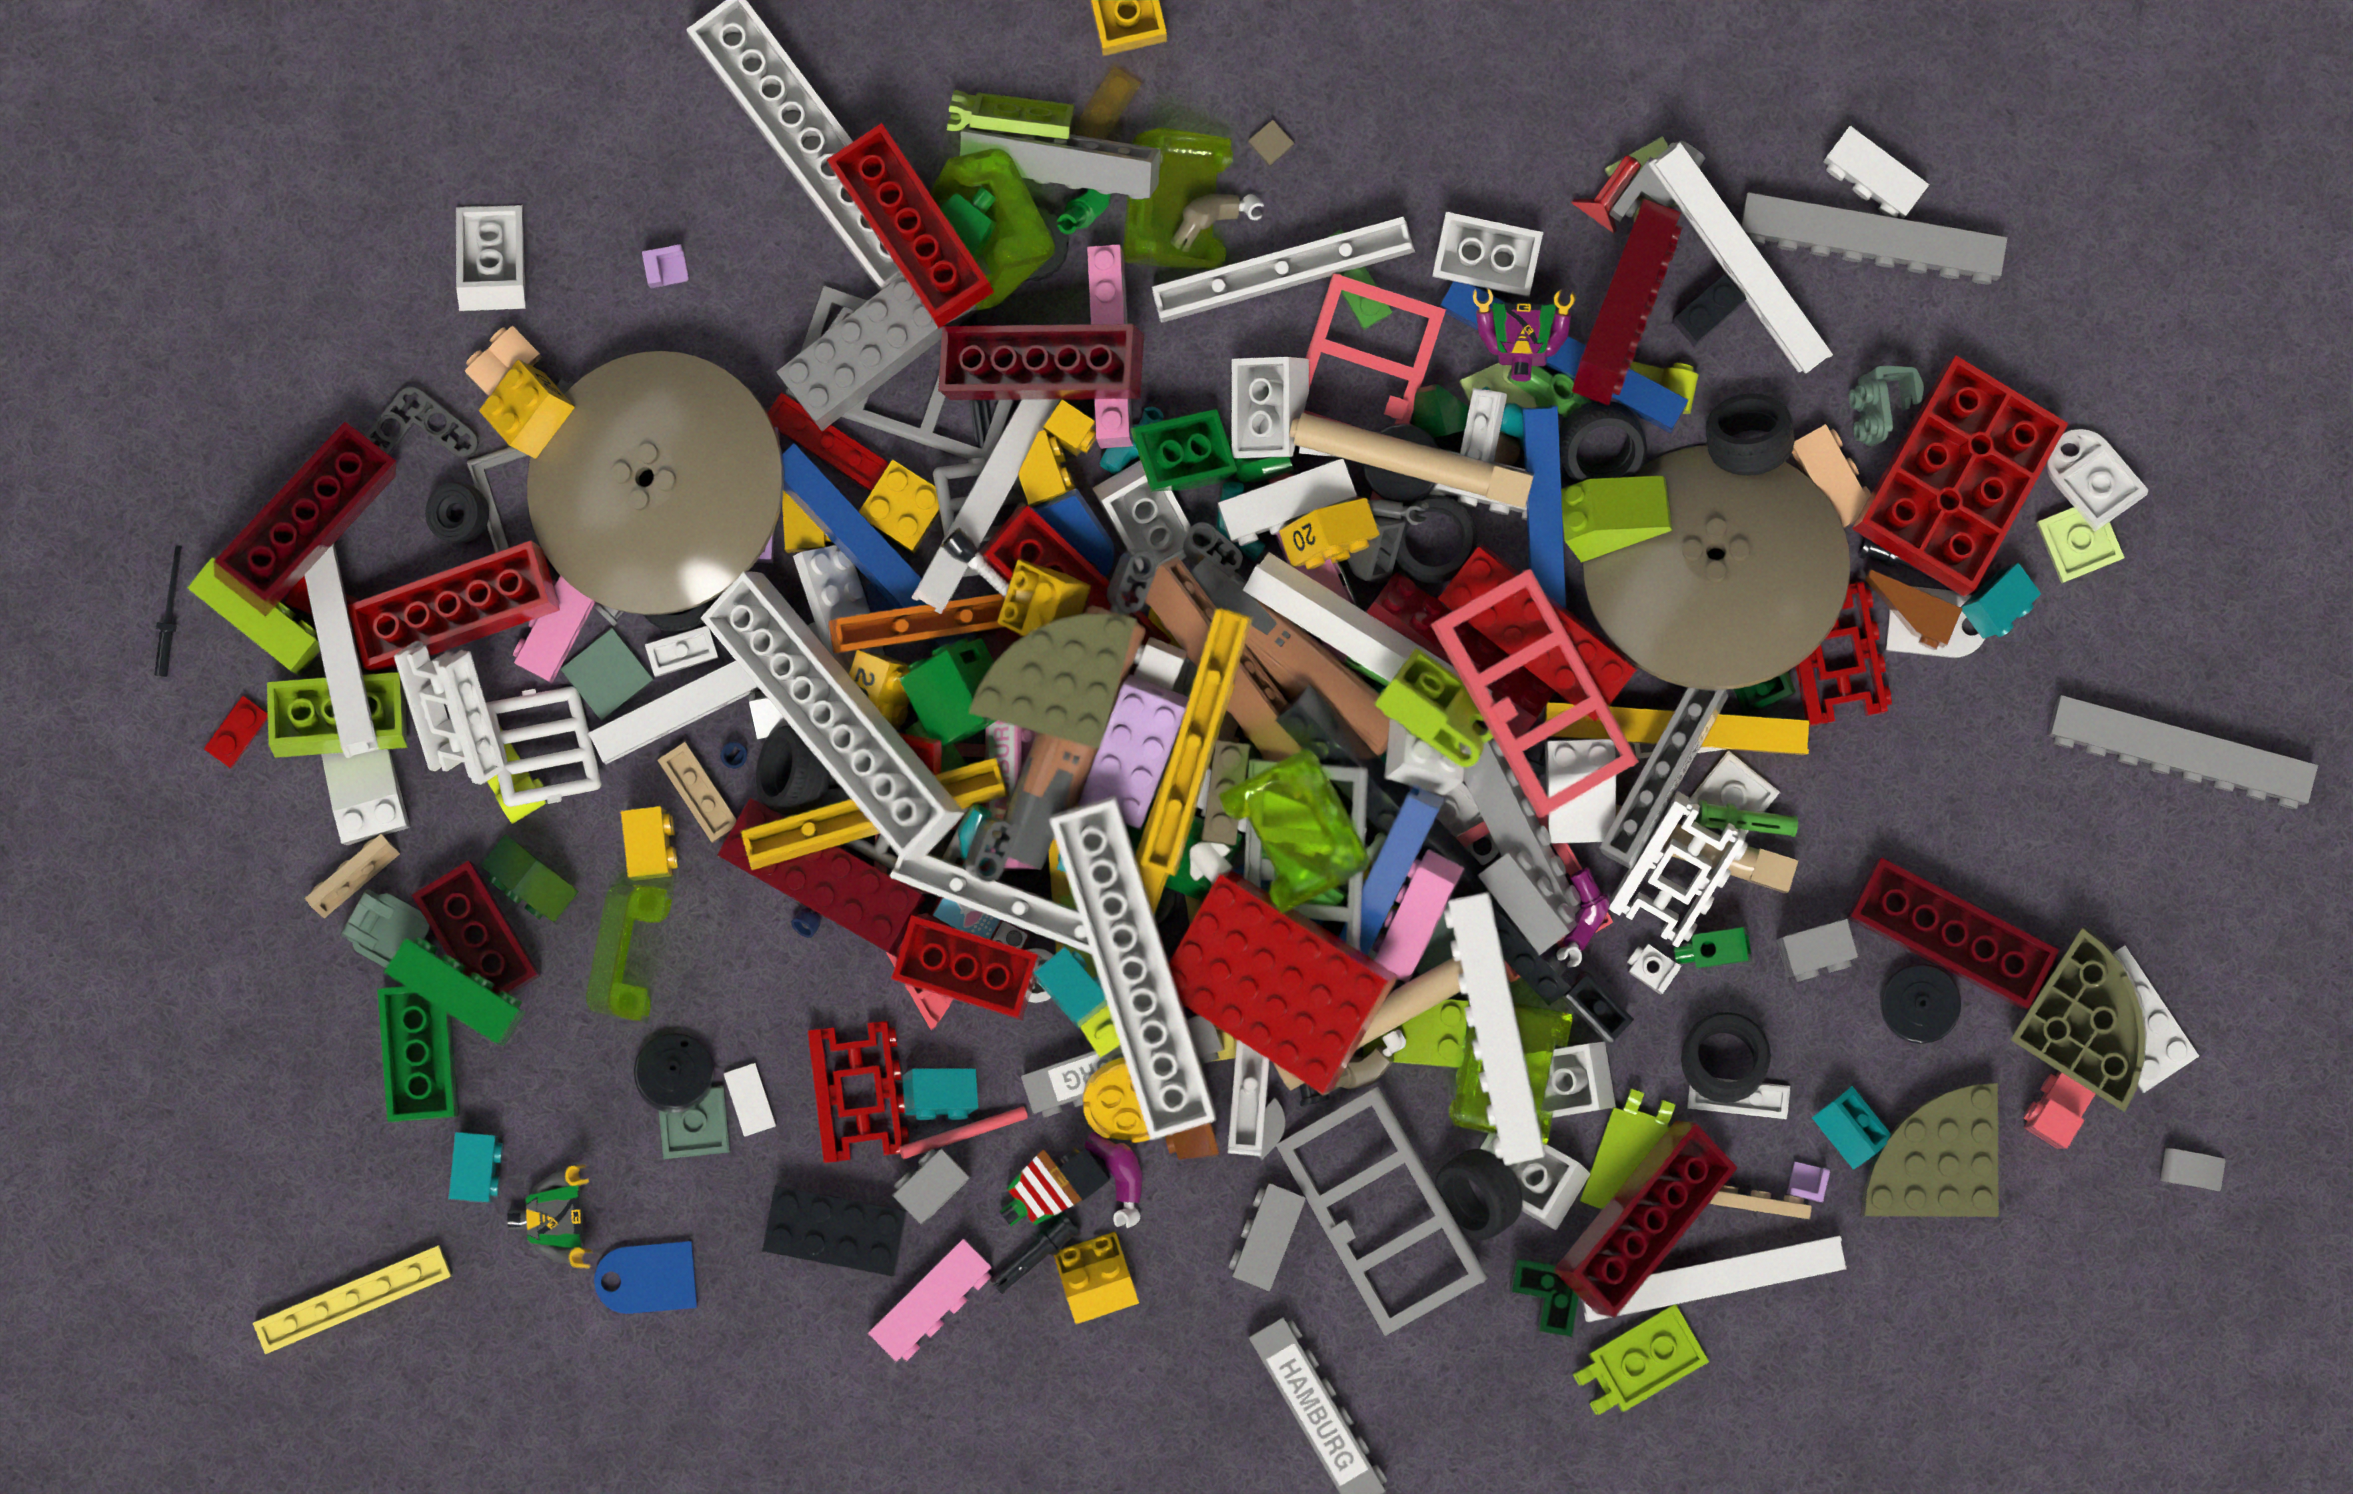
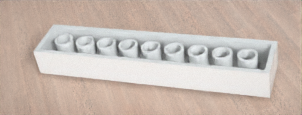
[686,0,902,291]
[701,572,965,859]
[1050,795,1216,1140]

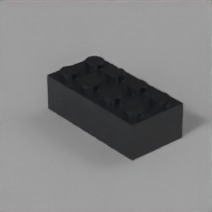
[762,1186,907,1277]

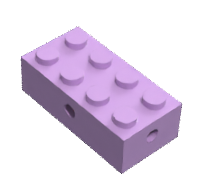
[1078,674,1190,829]

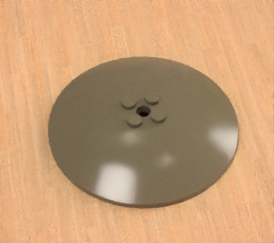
[527,351,784,615]
[1583,445,1850,690]

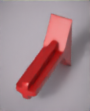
[1571,155,1641,234]

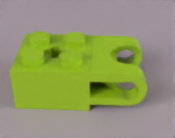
[1374,647,1493,768]

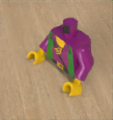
[1473,287,1576,382]

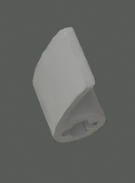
[2160,1148,2225,1191]

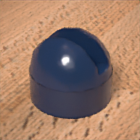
[720,742,747,769]
[791,908,821,938]

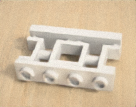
[394,641,505,785]
[1609,791,1748,948]

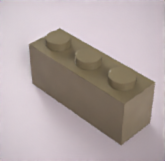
[1202,740,1250,845]

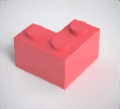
[2023,1071,2095,1149]

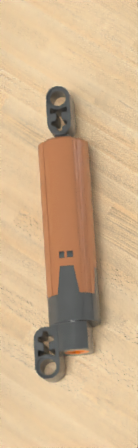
[1183,522,1439,796]
[965,549,1157,882]

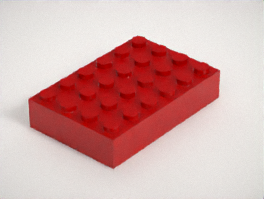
[1852,355,2069,597]
[1169,870,1399,1094]

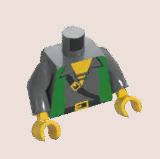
[507,1164,592,1268]

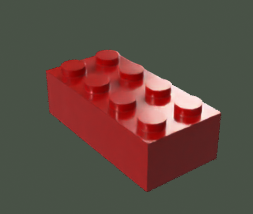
[891,915,1042,1021]

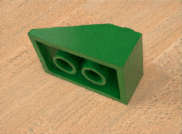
[1130,409,1238,492]

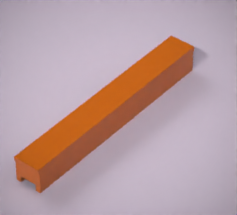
[828,594,1007,654]

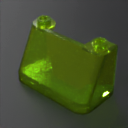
[1123,127,1233,270]
[1218,749,1369,914]

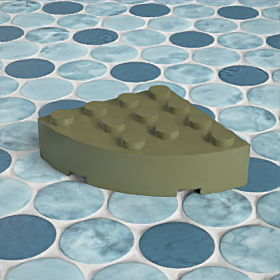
[969,614,1136,749]
[2011,925,2147,1112]
[1861,1083,1999,1217]

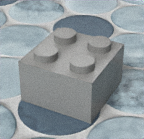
[1776,919,1858,982]
[893,1149,971,1225]

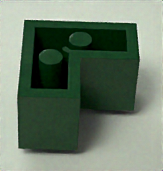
[481,834,579,923]
[1509,1259,1579,1337]

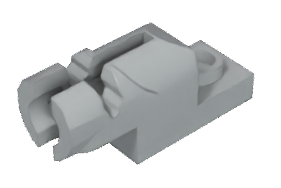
[1609,140,1706,222]

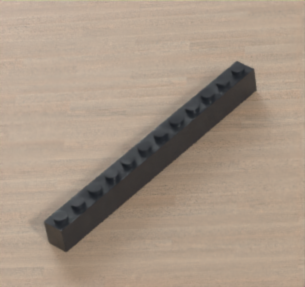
[1275,684,1582,1006]

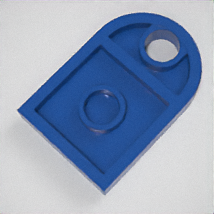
[1031,488,1115,577]
[594,1241,698,1314]

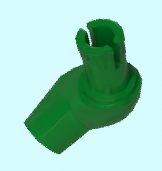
[1057,188,1112,235]
[1227,436,1294,483]

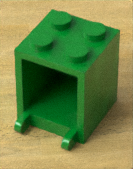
[899,638,997,748]

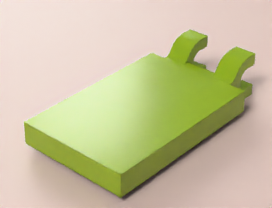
[947,90,1075,139]
[1580,1089,1675,1209]
[1572,1304,1709,1415]

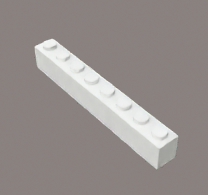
[1444,892,1546,1165]

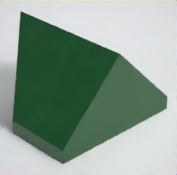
[1411,384,1469,438]
[1734,671,1796,715]

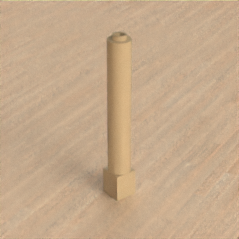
[1289,413,1534,508]
[1616,804,1798,893]
[1274,957,1463,1091]

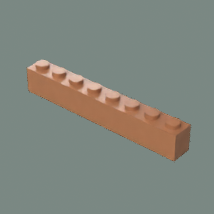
[1145,556,1325,799]

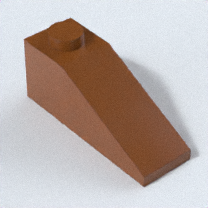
[1865,570,1963,650]
[1164,1122,1219,1160]

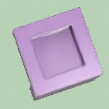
[642,245,689,288]
[1787,1162,1830,1202]

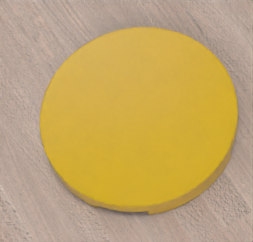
[1082,1057,1150,1143]

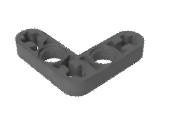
[365,387,479,458]

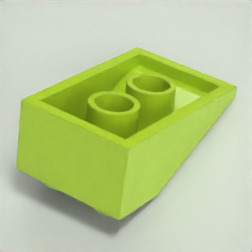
[1561,476,1672,563]
[1363,999,1469,1068]

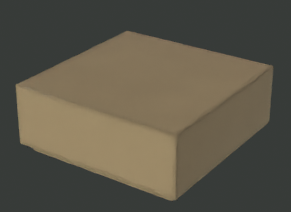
[1248,119,1294,167]

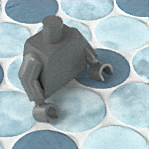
[1346,500,1429,586]

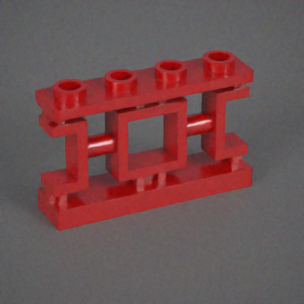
[1795,582,1892,727]
[808,1021,910,1163]

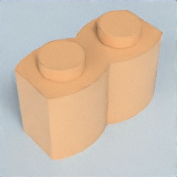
[465,326,542,397]

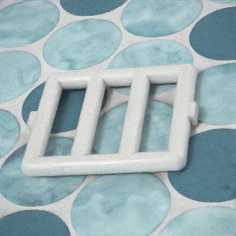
[485,686,601,807]

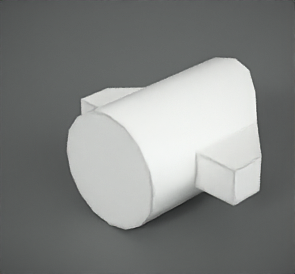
[1190,842,1232,884]

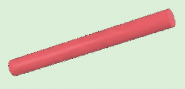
[899,1106,1028,1159]

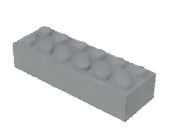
[776,275,978,431]

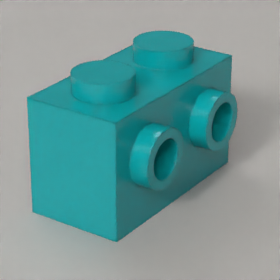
[1960,563,2041,639]
[1034,947,1108,1028]
[903,1069,978,1120]
[1812,1086,1892,1170]
[449,1132,503,1202]

